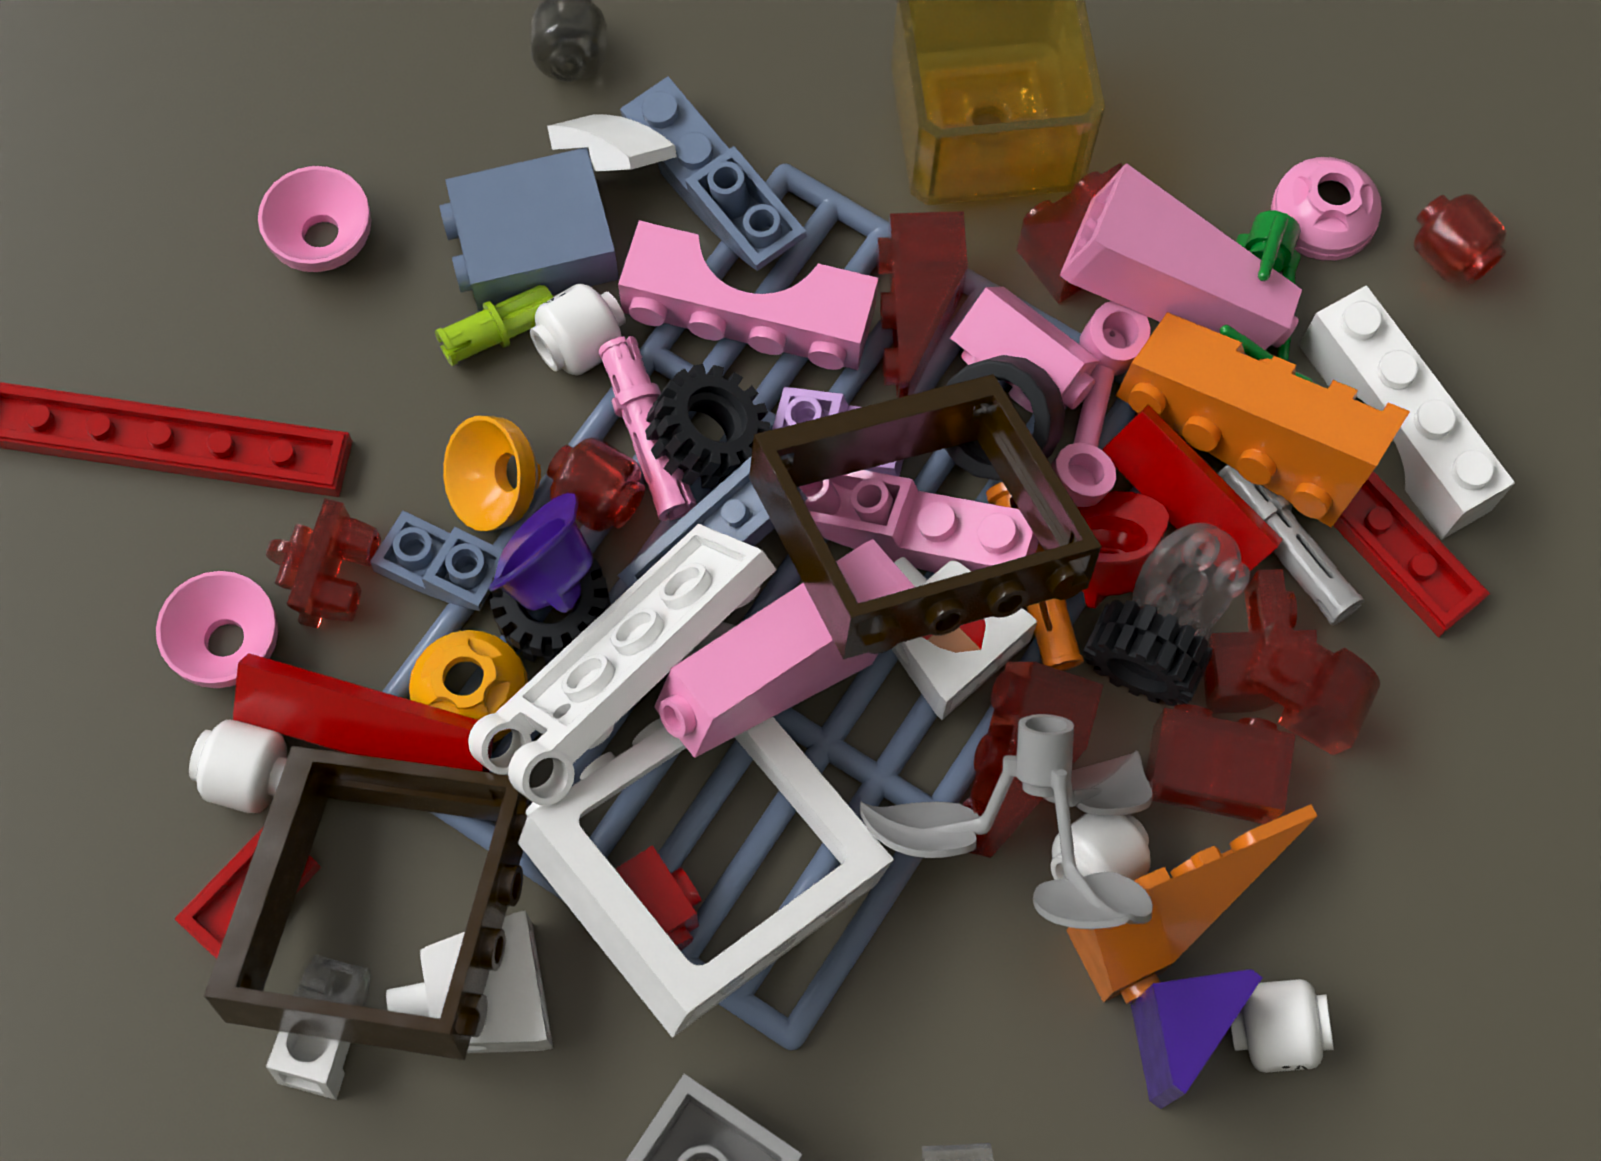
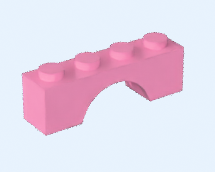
[618,220,879,370]

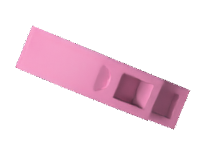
[800,470,1039,573]

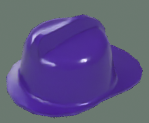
[488,493,594,612]

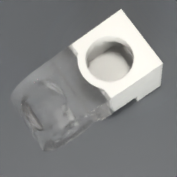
[266,955,371,1100]

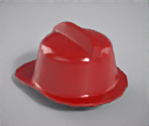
[1077,491,1169,609]

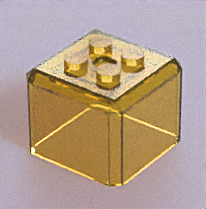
[891,0,1105,206]

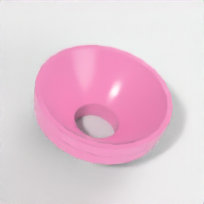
[1271,157,1382,261]
[258,166,371,272]
[156,571,278,688]

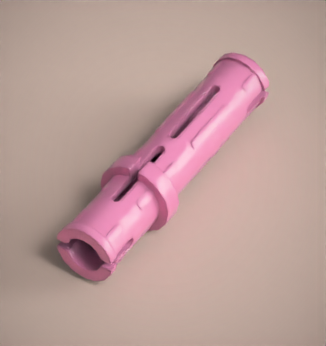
[598,336,697,521]

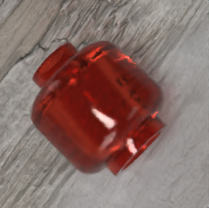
[1414,194,1507,285]
[547,437,646,532]

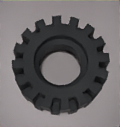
[645,364,770,489]
[490,558,611,665]
[1083,600,1213,706]

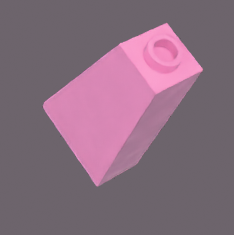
[1059,163,1302,356]
[654,539,915,758]

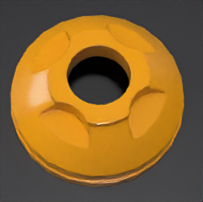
[443,416,541,531]
[409,630,528,743]

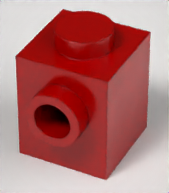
[615,845,702,951]

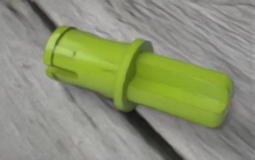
[435,285,553,366]

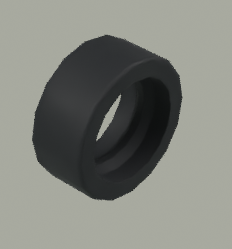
[945,355,1065,481]

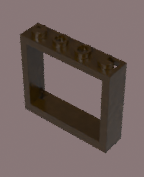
[749,374,1102,660]
[204,746,532,1060]

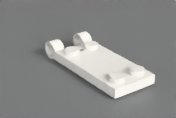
[468,524,776,805]

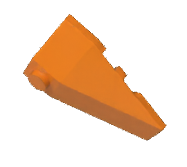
[1066,804,1318,1005]

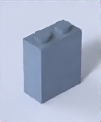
[439,147,619,312]

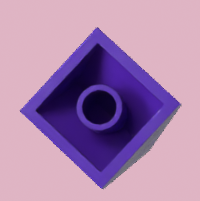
[1131,969,1263,1109]

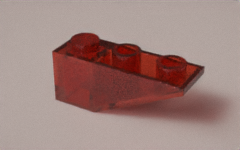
[877,211,968,398]
[962,662,1104,858]

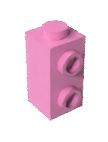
[950,287,1100,413]

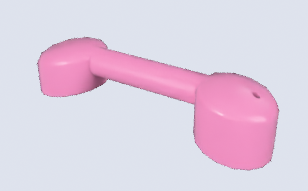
[1051,301,1151,507]

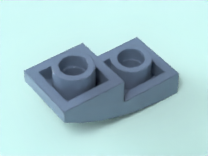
[370,511,503,611]

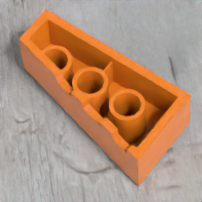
[1116,312,1410,527]

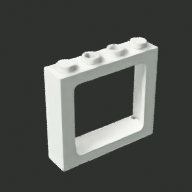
[518,717,894,1038]

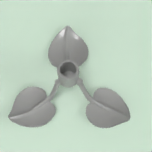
[860,714,1153,929]

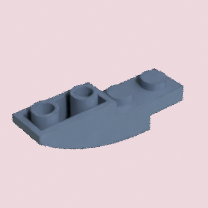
[620,76,807,271]

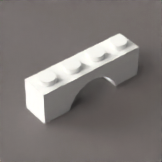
[1299,285,1515,540]

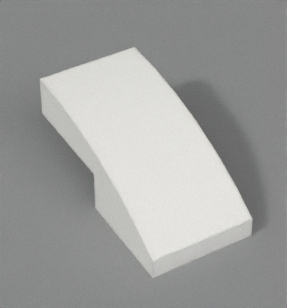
[547,115,677,171]

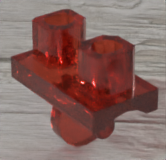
[265,498,381,629]

